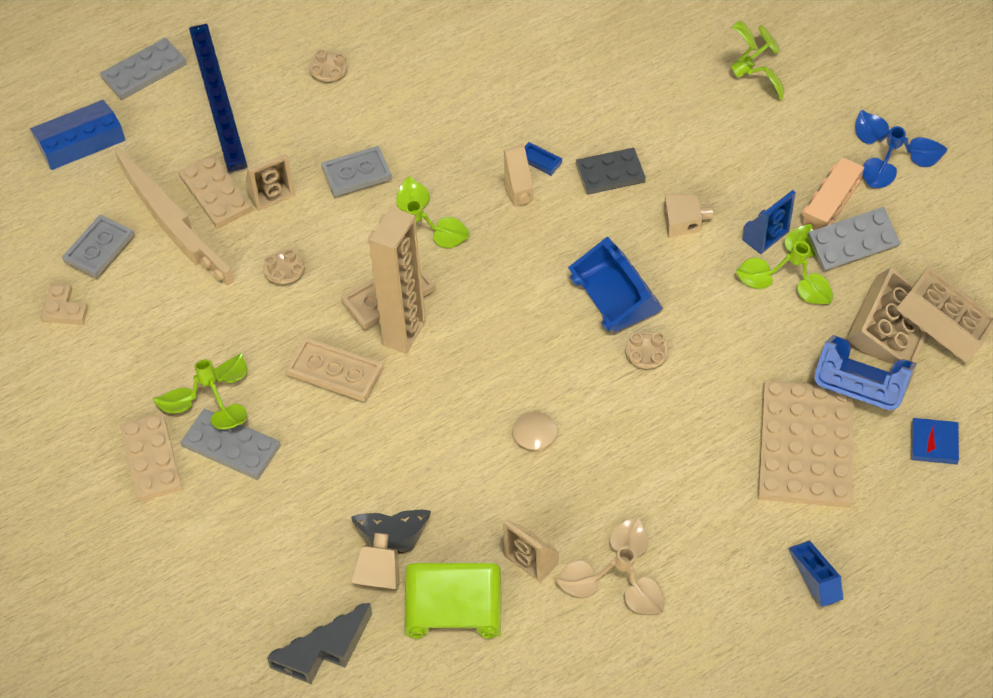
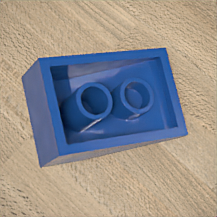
[742,190,796,254]

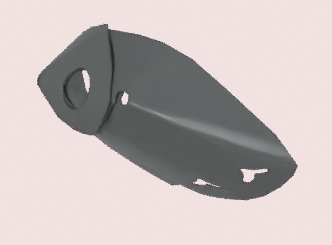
[351,509,431,552]

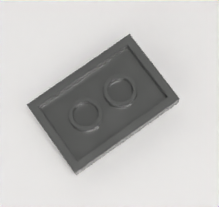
[576,148,646,195]

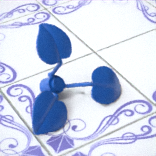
[855,110,947,189]

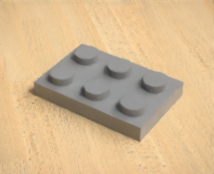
[321,146,392,197]
[62,214,134,278]

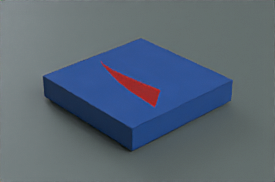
[912,418,959,465]

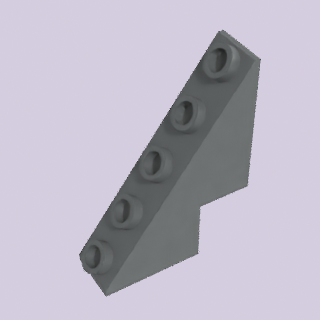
[267,603,372,684]

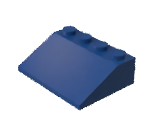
[30,100,126,170]

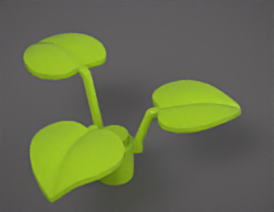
[731,21,784,101]
[396,176,470,249]
[736,224,833,304]
[153,353,247,429]

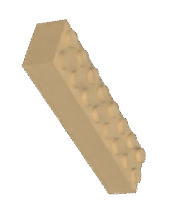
[368,207,426,354]

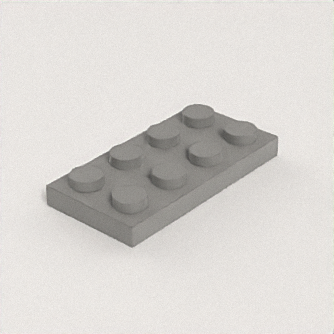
[100,37,187,101]
[807,207,901,272]
[181,408,281,480]

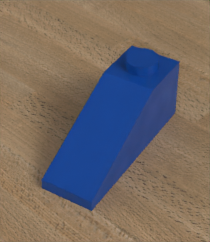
[789,541,844,607]

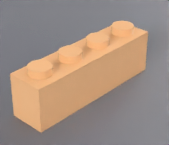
[802,157,864,230]

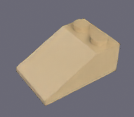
[245,154,295,211]
[503,520,558,583]

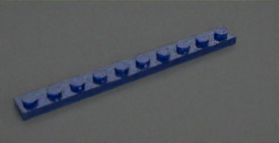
[189,23,248,172]

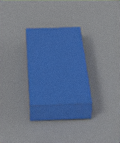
[525,142,562,176]

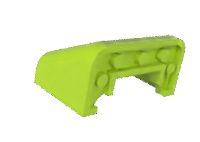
[405,563,502,639]

